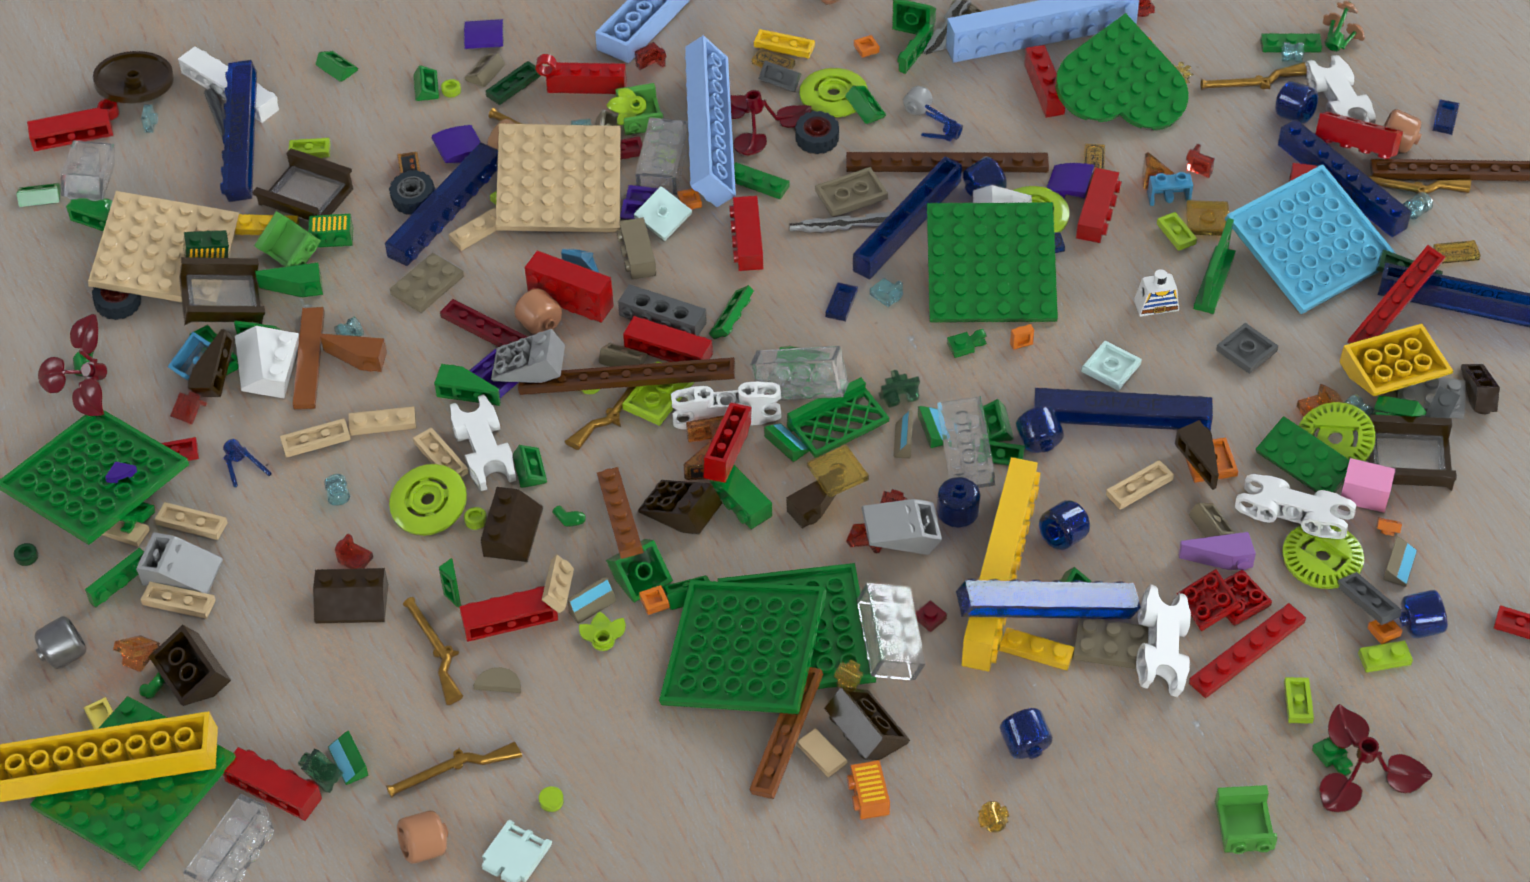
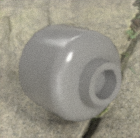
[903,86,933,115]

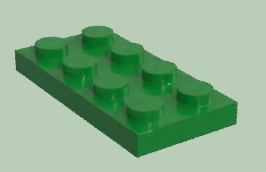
[1256,416,1349,493]

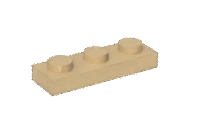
[448,207,496,251]
[349,406,416,436]
[280,419,351,458]
[413,427,469,478]
[1106,460,1174,510]
[155,502,228,540]
[542,555,574,613]
[140,582,216,619]

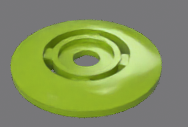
[799,68,868,118]
[1012,186,1070,236]
[1298,402,1376,461]
[389,464,467,536]
[1282,525,1364,589]

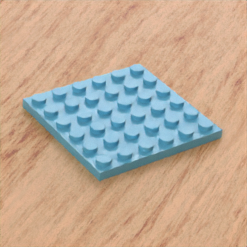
[1225,164,1396,314]

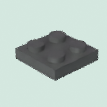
[1216,323,1278,374]

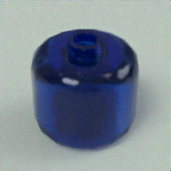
[1275,81,1318,124]
[963,157,1007,196]
[1016,406,1064,453]
[936,477,981,528]
[1039,500,1090,550]
[1399,590,1448,638]
[999,708,1053,759]

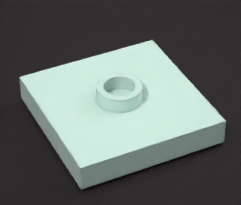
[634,186,692,241]
[1081,341,1142,391]

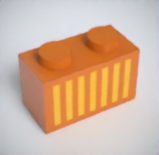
[847,760,890,820]

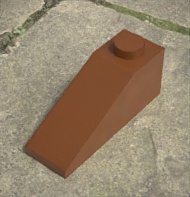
[320,334,387,372]

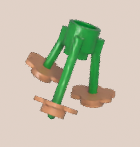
[1323,1,1365,52]

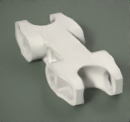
[1306,55,1376,124]
[671,381,781,430]
[449,395,516,491]
[1235,474,1356,539]
[1136,584,1190,697]

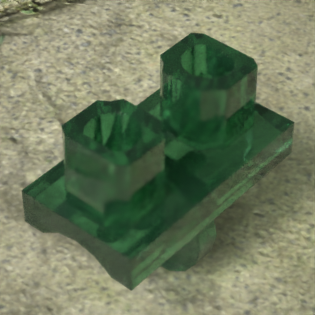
[878,369,920,408]
[298,748,343,793]

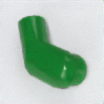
[73,351,94,376]
[552,505,586,527]
[139,672,165,699]

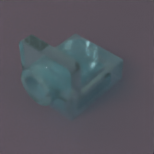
[870,278,903,307]

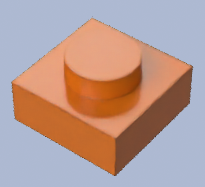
[854,35,880,58]
[677,189,702,210]
[1010,324,1034,350]
[1376,517,1402,536]
[639,585,670,615]
[1367,620,1402,644]

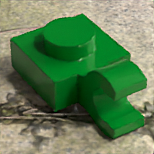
[947,329,987,358]
[120,502,155,533]
[1312,737,1353,776]

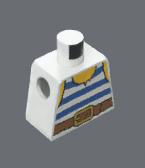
[1134,269,1179,316]

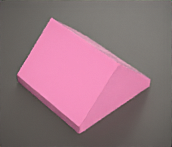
[1341,458,1395,513]

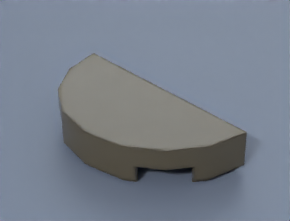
[473,667,521,693]

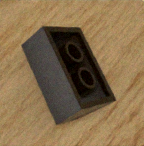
[481,487,543,562]
[313,568,389,624]
[149,625,231,706]
[824,687,910,760]

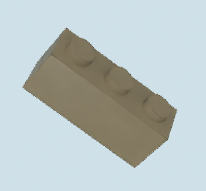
[617,217,656,280]

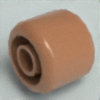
[1384,109,1422,154]
[514,289,562,335]
[397,810,448,864]

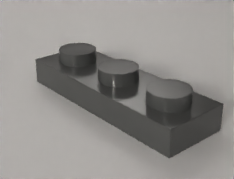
[1338,572,1401,625]

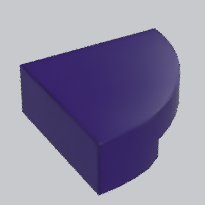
[105,462,137,483]

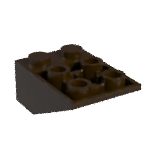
[638,480,722,534]

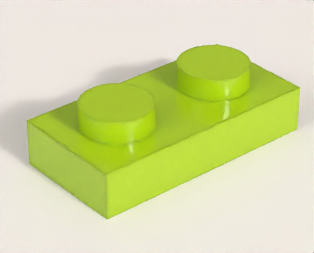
[289,138,331,158]
[1157,212,1197,251]
[1358,640,1413,673]
[1284,677,1314,723]

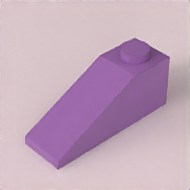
[1178,532,1256,571]

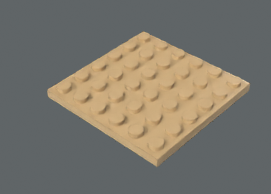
[496,124,621,233]
[88,191,239,306]

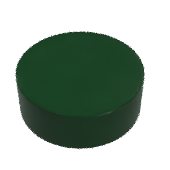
[14,543,38,566]

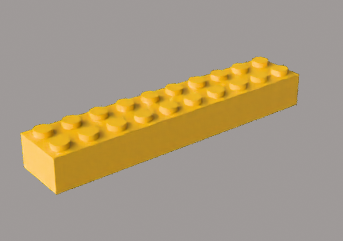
[962,457,1041,672]
[0,711,218,802]

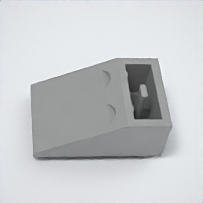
[491,329,565,383]
[861,499,942,555]
[136,532,223,594]

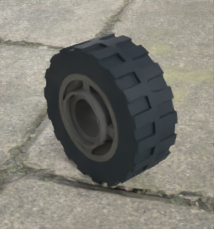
[389,170,436,215]

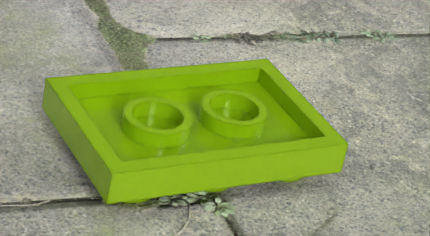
[622,361,694,426]

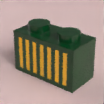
[183,230,229,258]

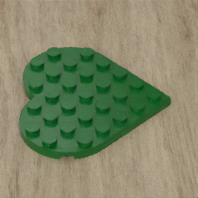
[1055,13,1189,130]

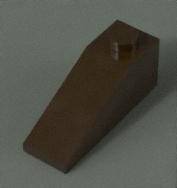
[187,329,235,397]
[1461,364,1500,415]
[1175,420,1219,490]
[786,466,844,529]

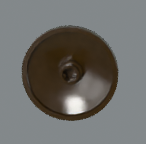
[93,51,174,104]

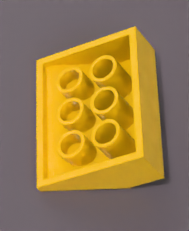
[1339,323,1453,396]

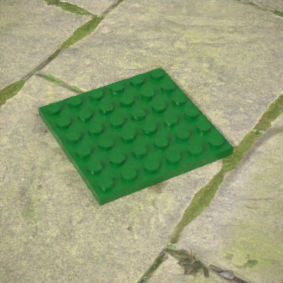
[927,202,1058,323]
[0,410,189,545]
[717,563,876,689]
[659,580,826,714]
[30,696,236,871]

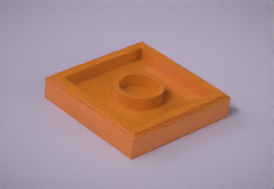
[1185,437,1239,483]

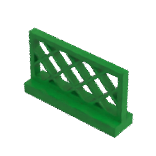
[1193,218,1236,314]
[787,377,890,458]

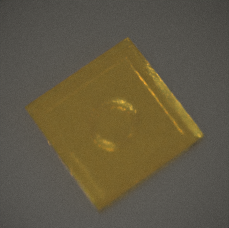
[1186,200,1229,236]
[807,445,869,498]

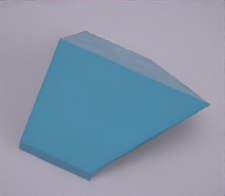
[561,249,599,273]

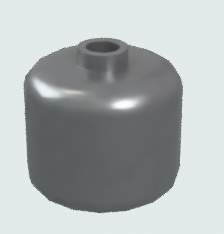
[35,616,87,669]

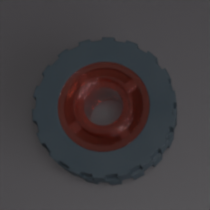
[795,111,839,154]
[92,287,141,320]

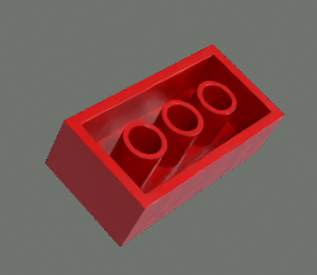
[524,250,614,323]

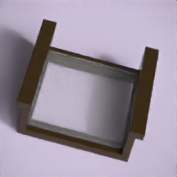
[252,148,353,221]
[179,257,265,326]
[1368,414,1457,491]

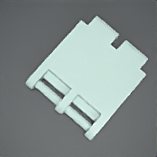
[482,820,552,882]

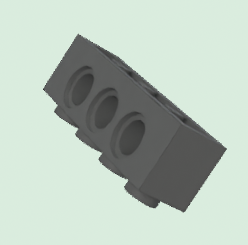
[618,284,707,336]

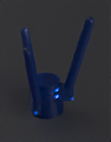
[921,105,963,142]
[223,439,271,487]

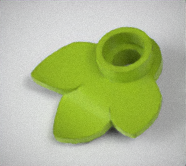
[607,88,646,125]
[579,612,626,651]

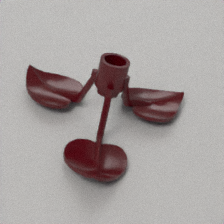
[730,90,812,155]
[38,314,107,416]
[1319,704,1432,812]

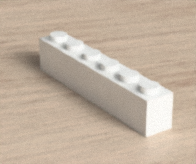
[178,47,279,123]

